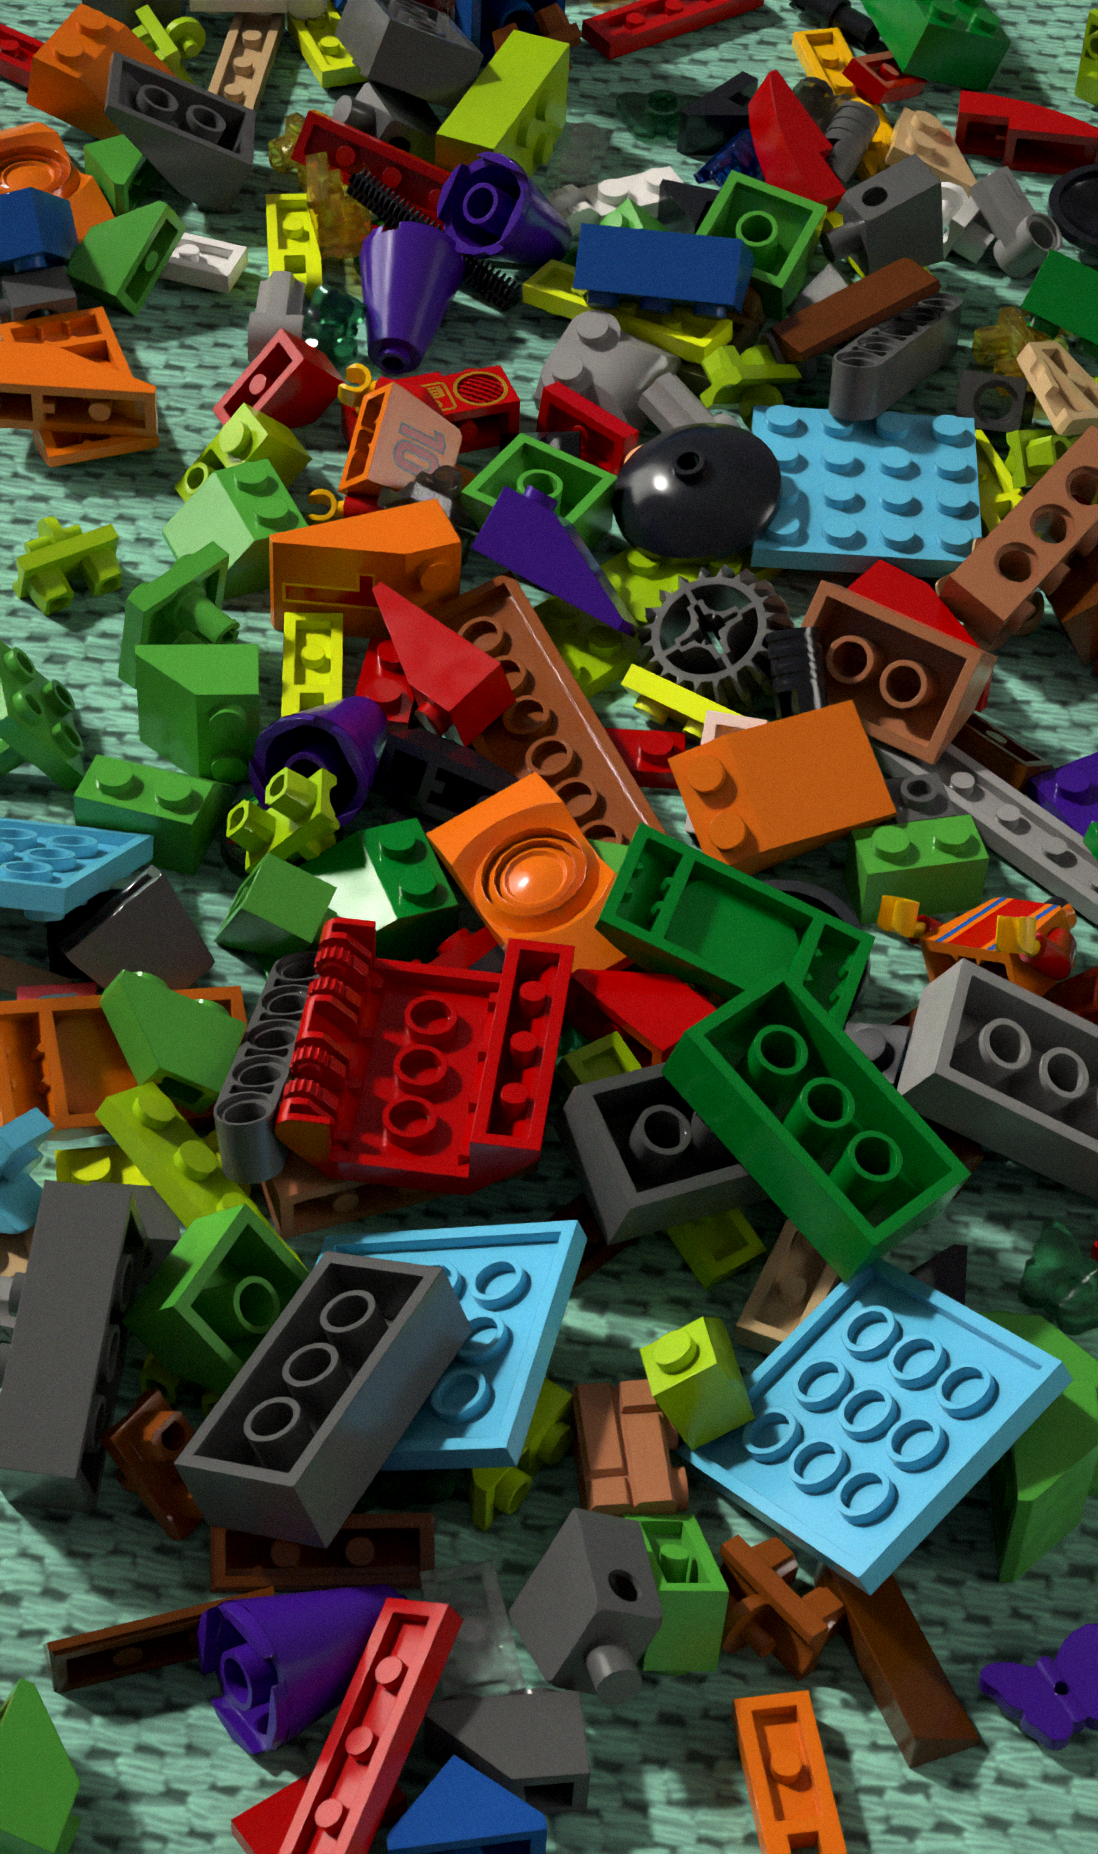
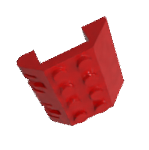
[274,917,575,1196]

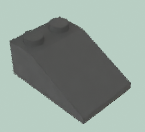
[104,51,256,214]

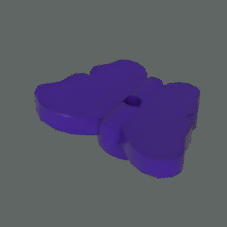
[978,1624,1098,1751]

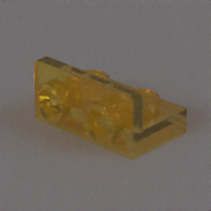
[306,151,372,259]

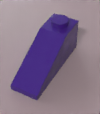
[471,485,640,638]

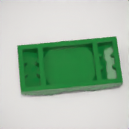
[594,822,876,1029]

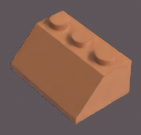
[772,580,998,765]

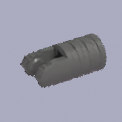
[825,100,880,185]

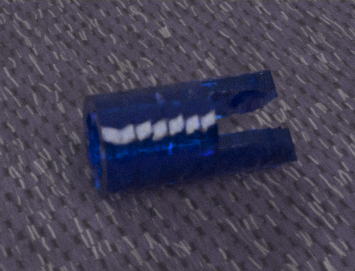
[693,128,762,191]

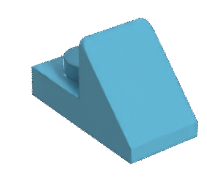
[0,1107,55,1234]

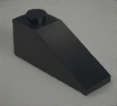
[370,728,521,823]

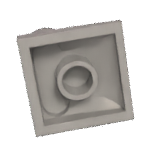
[534,310,682,434]

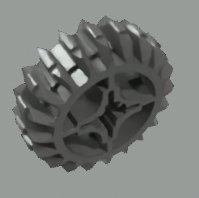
[636,564,795,712]

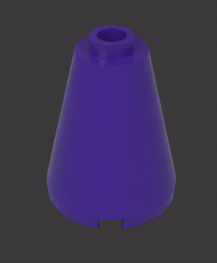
[437,152,572,267]
[359,221,466,375]
[249,696,389,832]
[197,1584,409,1754]

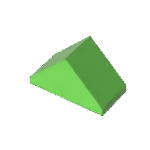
[84,134,160,217]

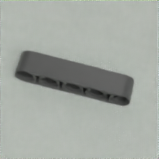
[828,292,963,421]
[213,951,320,1184]

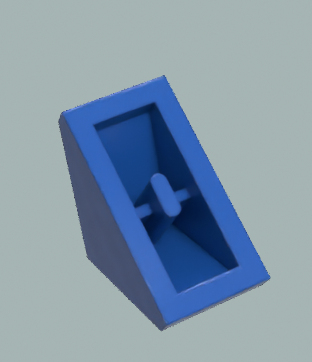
[386,1755,547,1854]

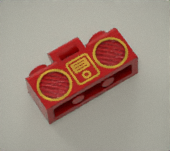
[341,365,520,454]

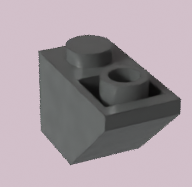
[423,1687,590,1815]

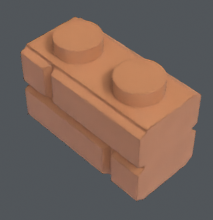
[570,1379,689,1517]

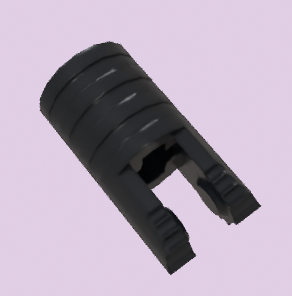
[766,627,829,720]

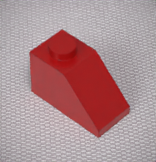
[212,327,347,429]
[565,968,717,1068]

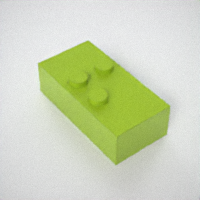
[435,29,570,178]

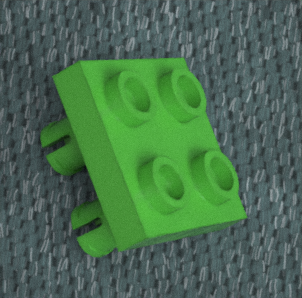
[118,541,240,689]
[0,640,85,790]

